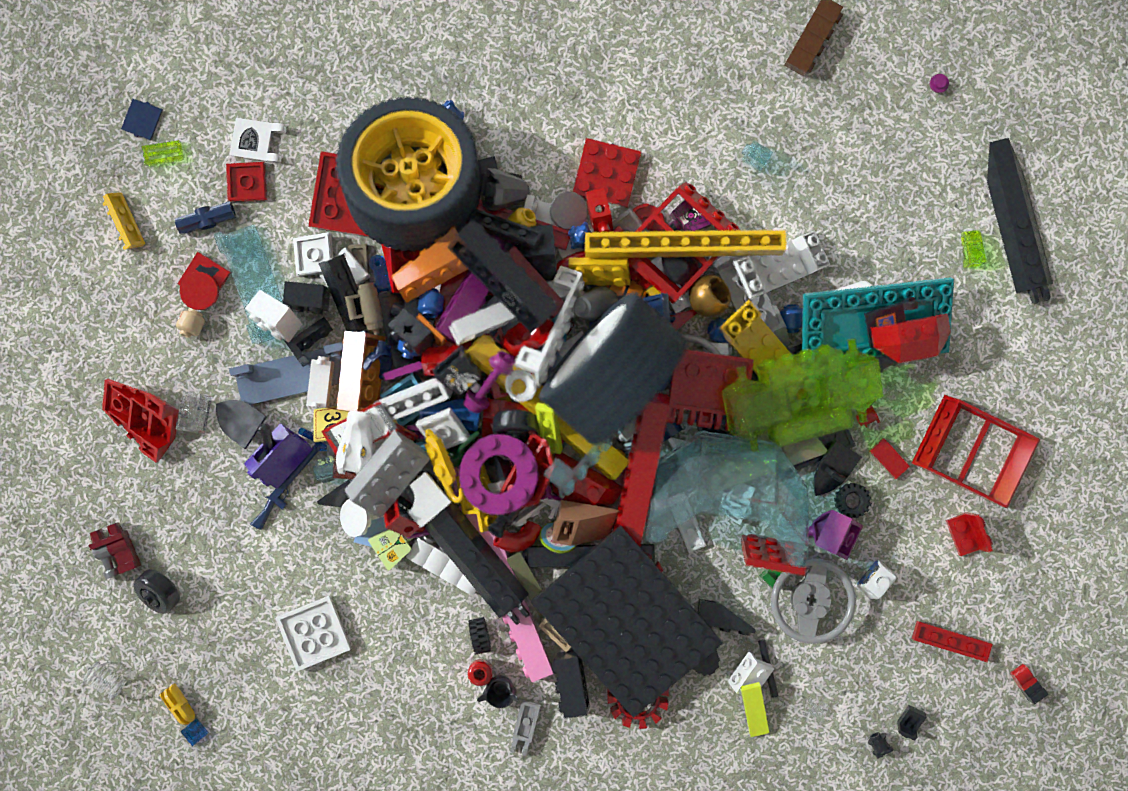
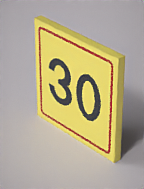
[314,406,350,442]

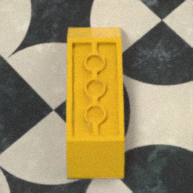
[720,300,820,411]

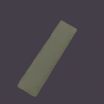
[506,552,544,619]

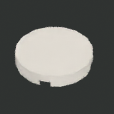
[340,499,372,537]

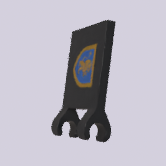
[864,297,918,348]

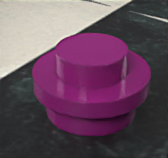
[929,74,949,93]

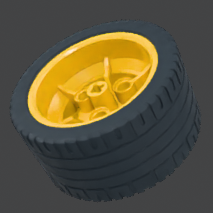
[336,97,481,252]

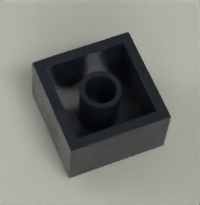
[282,281,330,315]

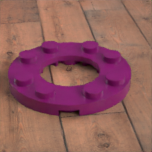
[459,434,539,515]

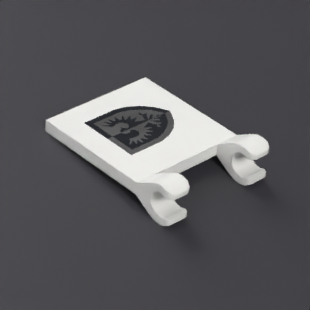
[230,118,287,164]

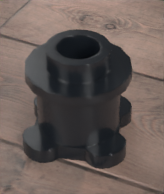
[868,732,894,758]

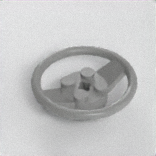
[771,559,856,644]

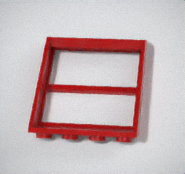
[628,182,740,304]
[912,395,1041,509]

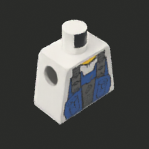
[855,558,897,599]

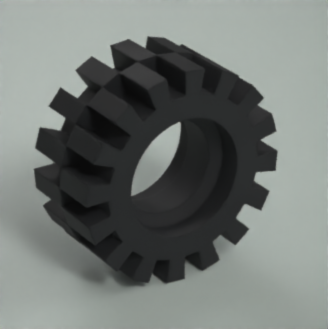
[834,483,872,518]
[468,617,491,655]

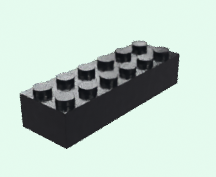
[447,220,558,333]

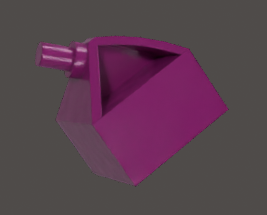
[801,510,864,560]

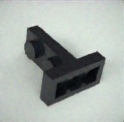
[283,317,333,367]

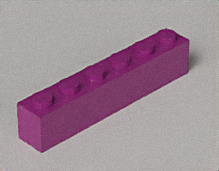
[435,234,516,343]

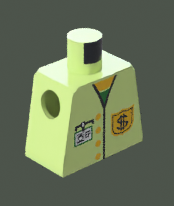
[368,529,416,571]

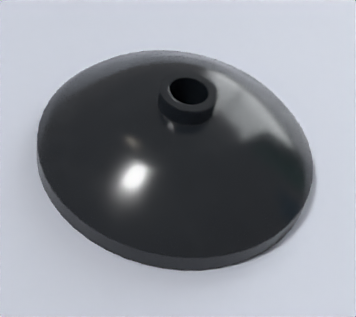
[661,257,705,288]

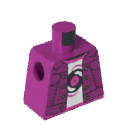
[668,200,712,232]

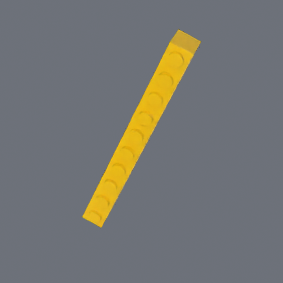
[585,230,787,258]
[467,335,628,480]

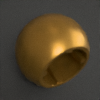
[689,275,731,317]

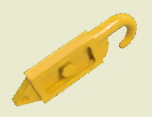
[424,429,464,503]

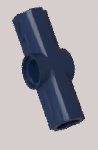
[175,201,236,235]

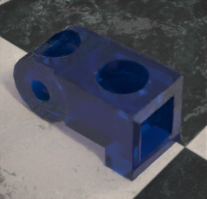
[369,255,391,293]

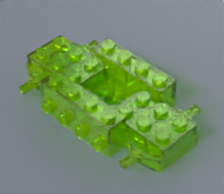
[722,338,884,452]

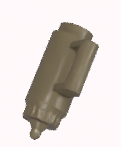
[345,282,383,335]

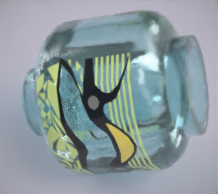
[312,456,340,484]

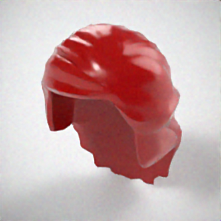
[503,318,554,358]

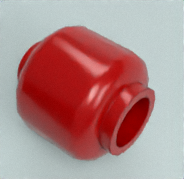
[467,659,493,686]

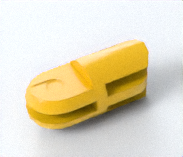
[159,683,195,725]

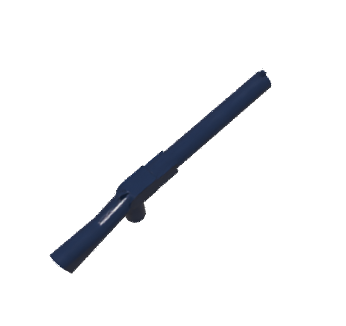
[250,442,322,530]

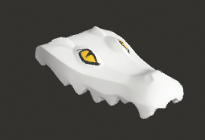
[336,410,376,474]

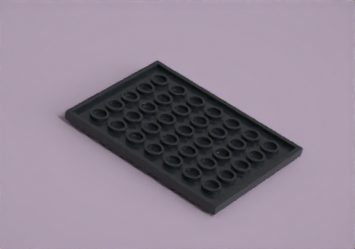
[531,525,723,718]

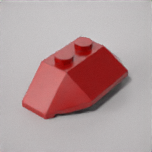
[871,314,951,363]
[499,434,557,509]
[551,452,624,507]

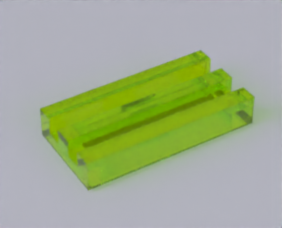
[141,140,184,166]

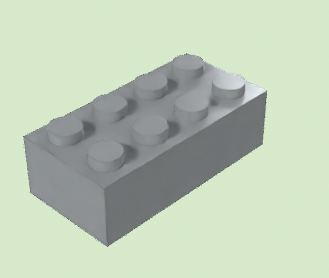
[345,430,430,518]

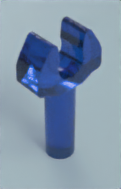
[298,427,329,451]

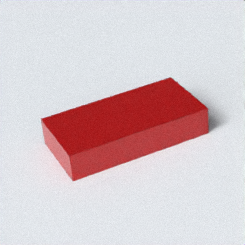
[869,438,910,479]

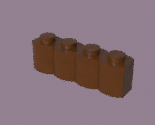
[784,0,843,77]

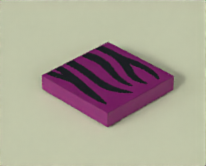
[383,361,424,383]

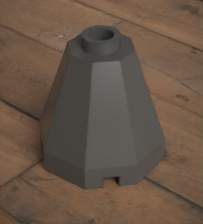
[480,168,530,211]

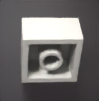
[245,290,303,343]

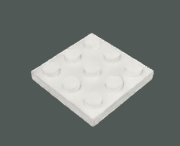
[275,595,352,671]

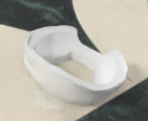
[505,370,537,402]

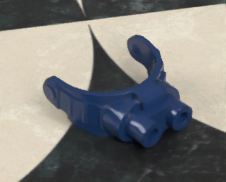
[363,341,393,380]

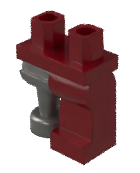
[88,522,142,580]

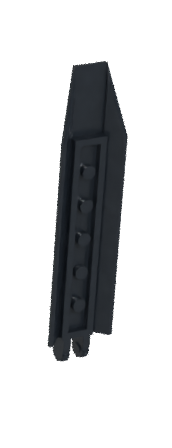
[987,137,1053,304]
[407,490,530,625]

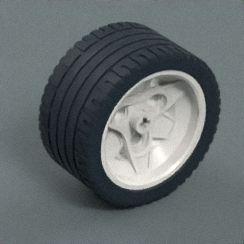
[540,292,688,445]

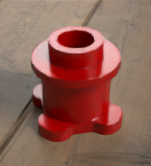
[855,403,880,428]

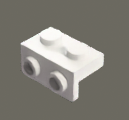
[728,652,774,695]

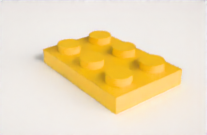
[569,258,631,287]

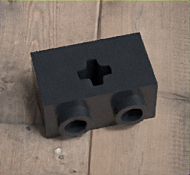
[388,309,436,356]

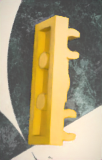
[103,192,145,249]

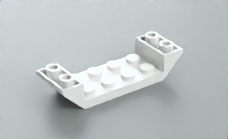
[734,230,830,299]

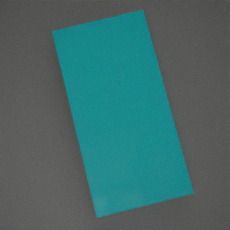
[802,277,954,370]

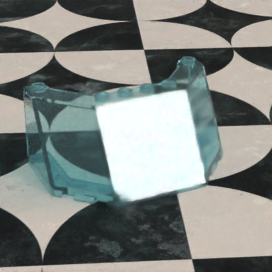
[645,431,809,568]

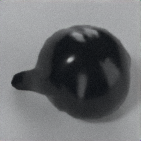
[477,675,519,708]

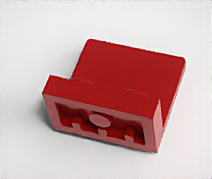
[945,512,993,556]

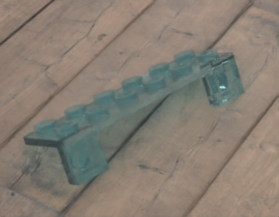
[213,225,283,345]
[544,418,635,498]

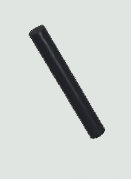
[758,639,779,698]

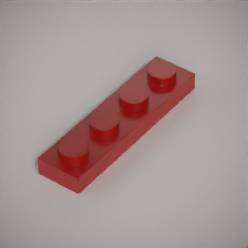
[911,621,993,662]

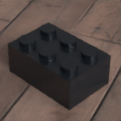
[552,650,590,719]

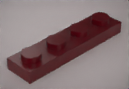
[507,246,565,319]

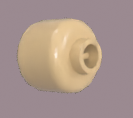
[176,308,205,338]

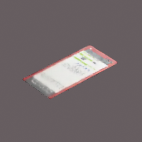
[321,401,398,456]

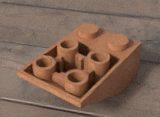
[552,500,618,546]

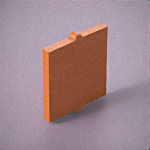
[416,314,445,347]

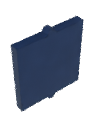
[121,98,163,140]

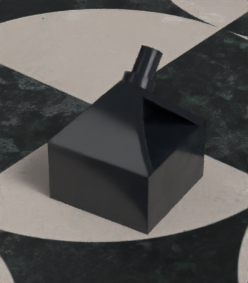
[504,224,557,281]

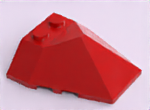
[102,379,179,463]

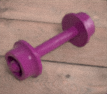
[464,351,515,413]

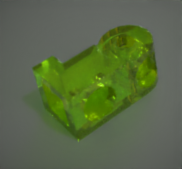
[961,230,986,268]

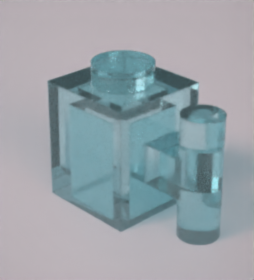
[741,140,773,172]

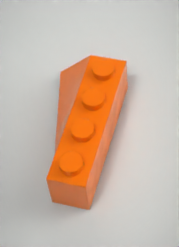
[392,226,468,303]

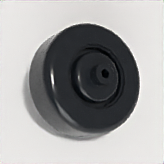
[492,409,540,441]
[133,569,180,614]

